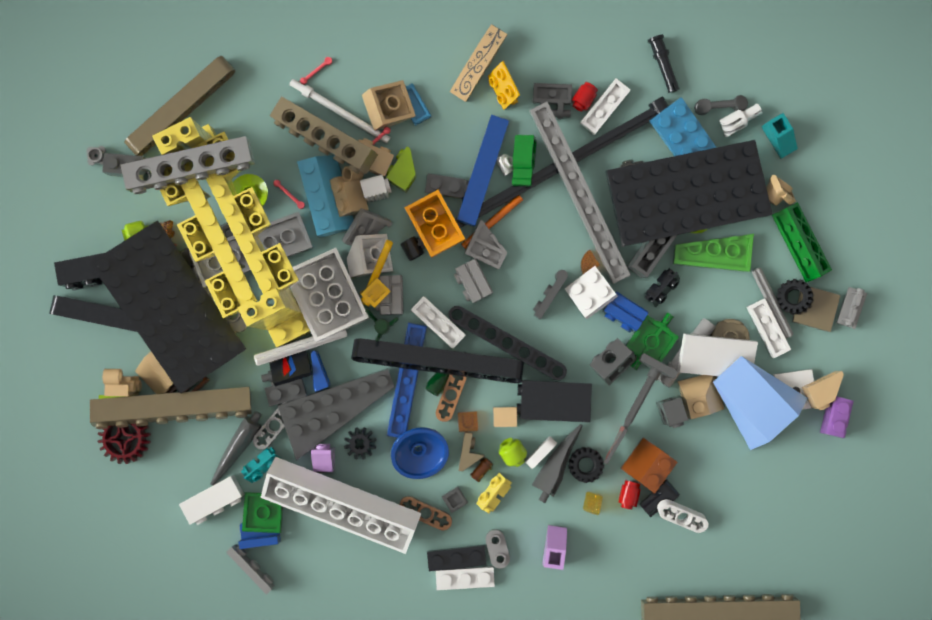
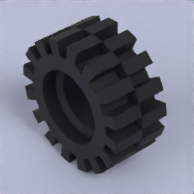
[777,279,814,315]
[568,447,604,483]

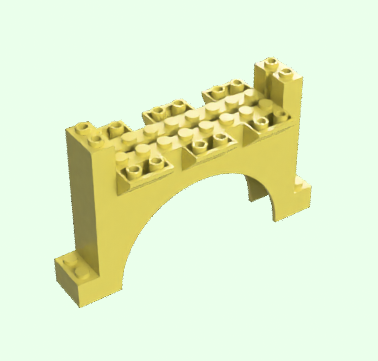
[150,117,311,348]

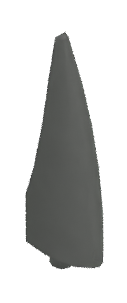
[210,411,262,486]
[532,424,583,503]

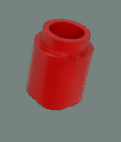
[571,82,598,112]
[618,480,641,510]

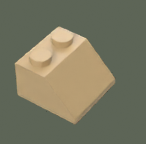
[362,80,416,131]
[135,352,175,394]

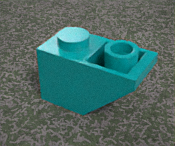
[761,113,798,159]

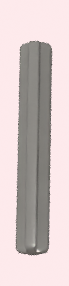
[752,268,793,338]

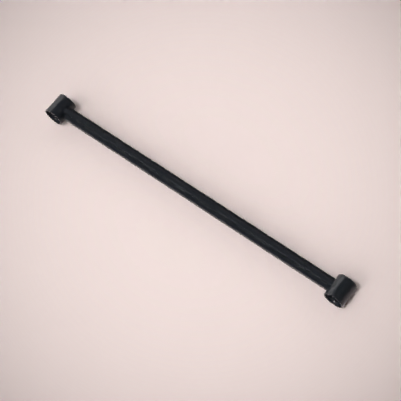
[400,96,669,261]

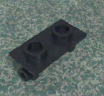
[644,268,680,307]

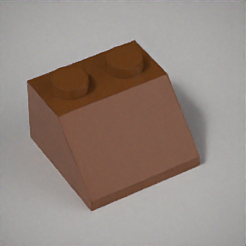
[621,438,678,493]

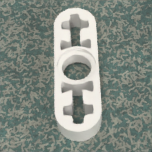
[657,499,709,533]

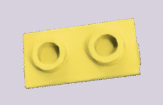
[476,473,512,514]

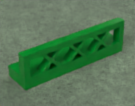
[772,202,832,283]

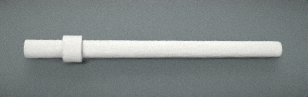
[289,79,391,144]

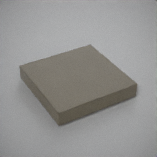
[792,287,840,332]

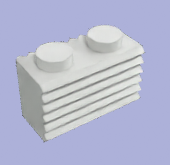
[360,175,392,204]

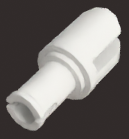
[719,103,763,137]

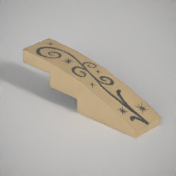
[450,24,508,102]

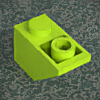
[386,146,416,193]

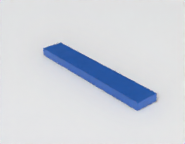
[456,114,509,227]
[387,323,427,438]

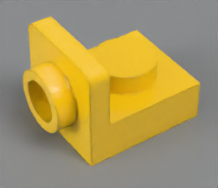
[360,277,391,308]

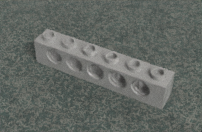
[121,136,255,195]

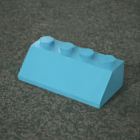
[297,155,354,238]

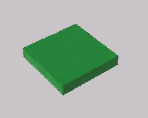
[242,492,283,533]

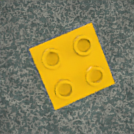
[487,61,520,110]

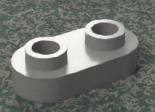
[485,529,510,568]

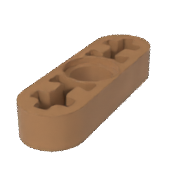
[436,375,466,422]
[399,496,452,531]

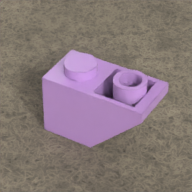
[311,444,335,472]
[542,525,567,570]

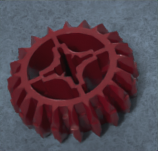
[97,424,151,464]

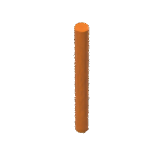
[461,195,523,250]

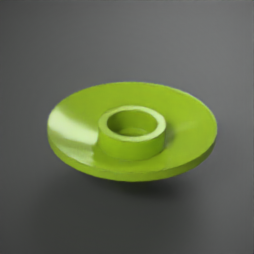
[233,174,268,207]

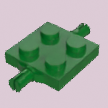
[626,313,679,371]

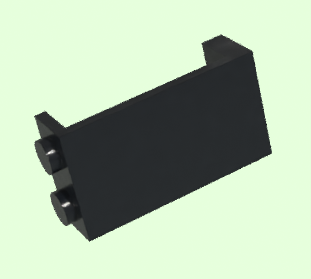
[517,380,592,422]

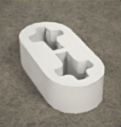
[525,436,557,469]

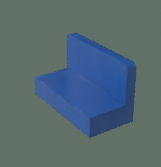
[238,523,281,549]

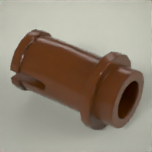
[470,457,493,482]

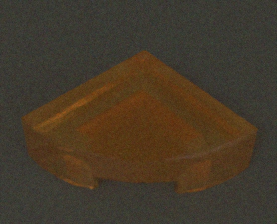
[581,250,600,274]

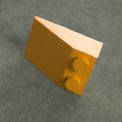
[404,189,466,258]

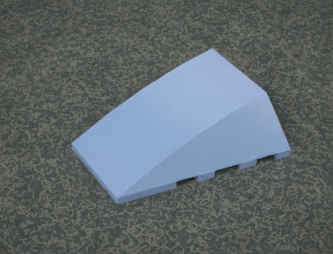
[713,356,808,450]

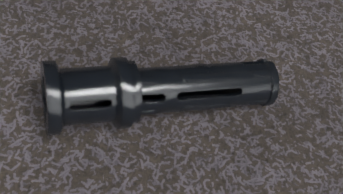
[647,34,680,93]

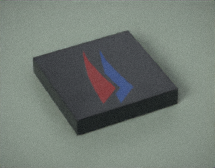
[269,350,312,387]

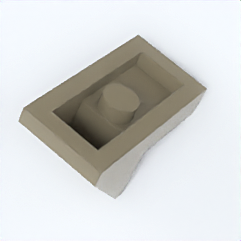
[458,431,485,471]

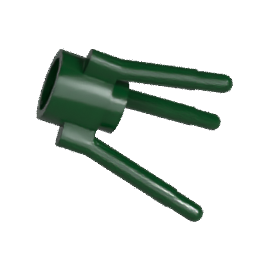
[365,309,399,341]

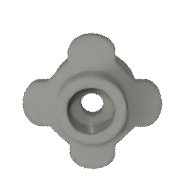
[86,146,106,166]

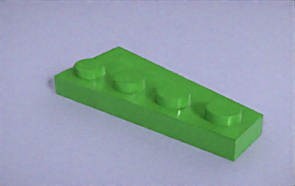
[673,234,754,272]

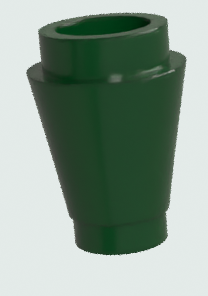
[425,373,449,397]

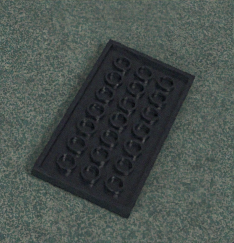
[605,140,773,247]
[90,220,246,393]

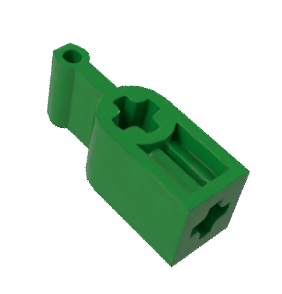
[512,135,537,186]

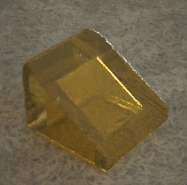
[583,492,603,515]

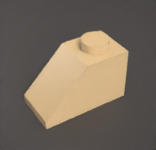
[802,371,844,410]

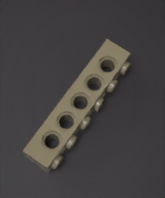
[270,96,378,174]

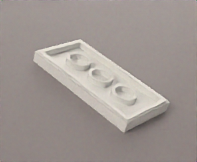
[677,333,758,376]

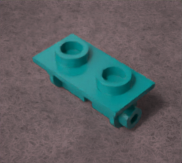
[241,447,282,483]

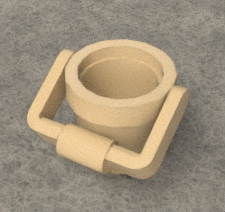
[766,175,796,206]

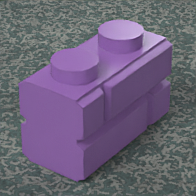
[820,396,854,438]

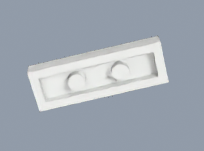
[580,79,630,135]
[411,296,466,349]
[746,298,791,358]
[436,566,495,590]

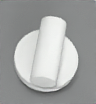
[496,154,513,176]

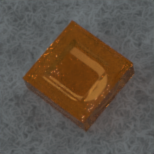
[458,411,478,432]

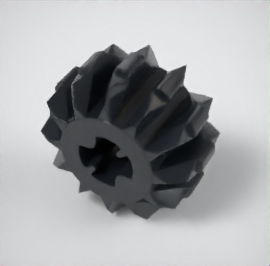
[344,427,377,460]

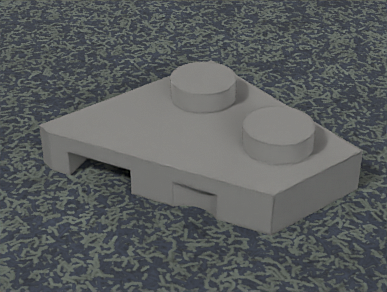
[342,208,393,246]
[464,220,507,269]

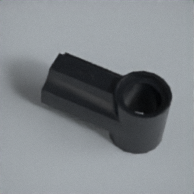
[639,479,680,517]

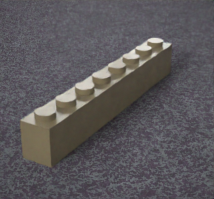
[90,387,252,429]
[641,594,801,620]

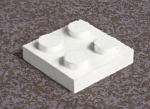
[565,266,618,319]

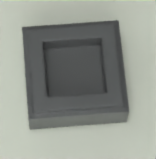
[442,486,468,513]

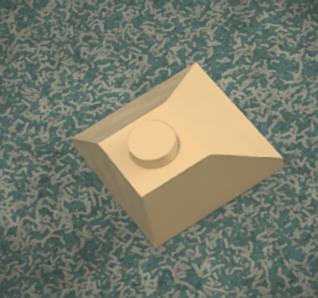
[677,375,724,419]

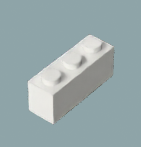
[179,475,245,525]

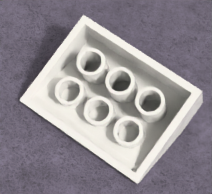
[290,248,369,342]

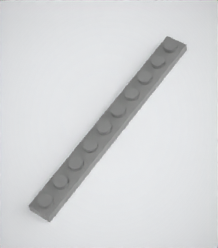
[529,102,630,284]

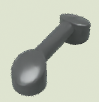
[694,95,748,116]

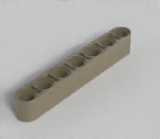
[124,56,235,156]

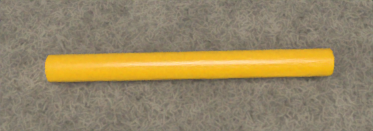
[361,240,393,305]

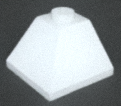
[347,234,393,277]

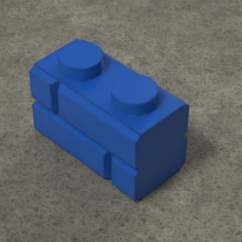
[603,291,649,333]

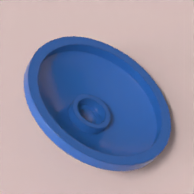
[391,427,449,479]

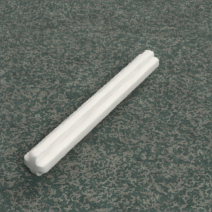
[254,330,347,366]

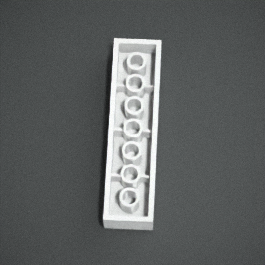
[261,457,421,554]

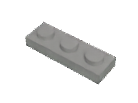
[226,544,275,595]

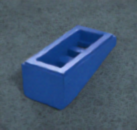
[311,351,331,392]

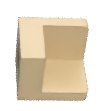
[493,407,517,427]

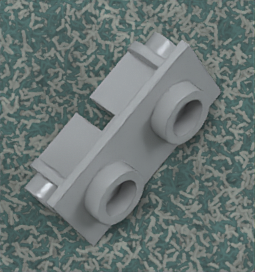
[837,287,867,329]

